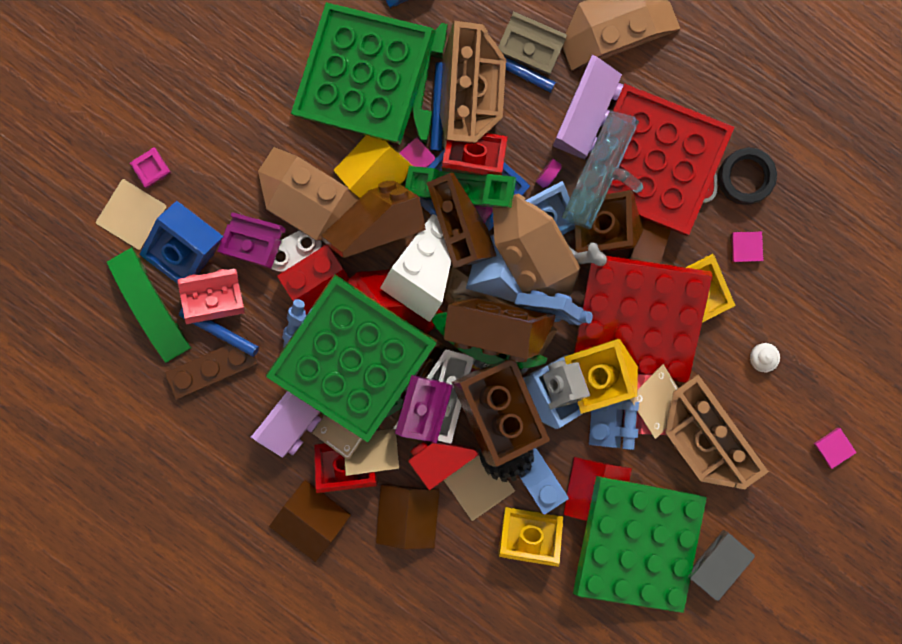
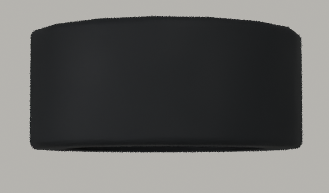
[718,147,777,205]

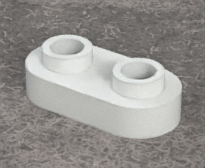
[272,231,322,272]

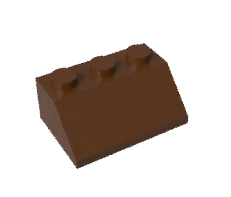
[444,297,556,362]
[451,359,550,467]

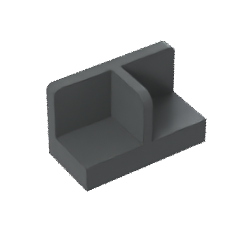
[688,530,755,601]

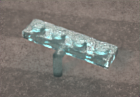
[562,110,643,229]

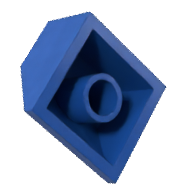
[139,201,224,284]

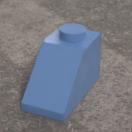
[518,448,569,515]

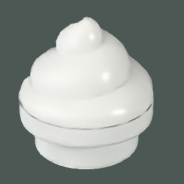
[750,343,780,372]

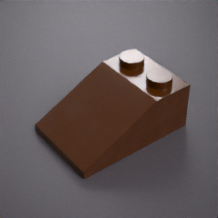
[321,181,426,258]

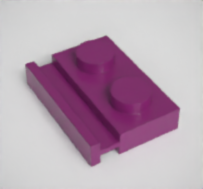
[217,212,286,269]
[395,375,453,443]

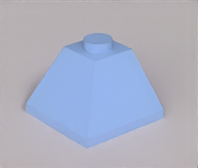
[523,355,582,429]

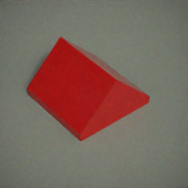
[442,133,508,176]
[314,443,378,493]
[563,457,632,521]

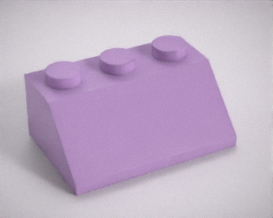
[553,55,623,160]
[251,391,322,458]

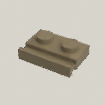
[498,11,567,76]

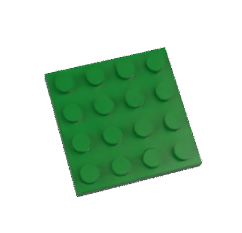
[291,2,436,145]
[266,274,437,442]
[573,476,707,613]

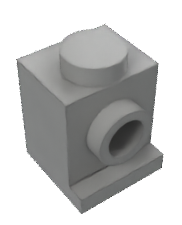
[543,360,590,410]

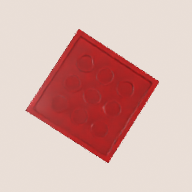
[579,84,735,237]
[573,256,713,383]

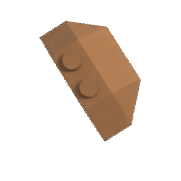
[562,0,680,72]
[440,21,506,143]
[258,147,360,241]
[492,193,580,297]
[665,374,769,489]

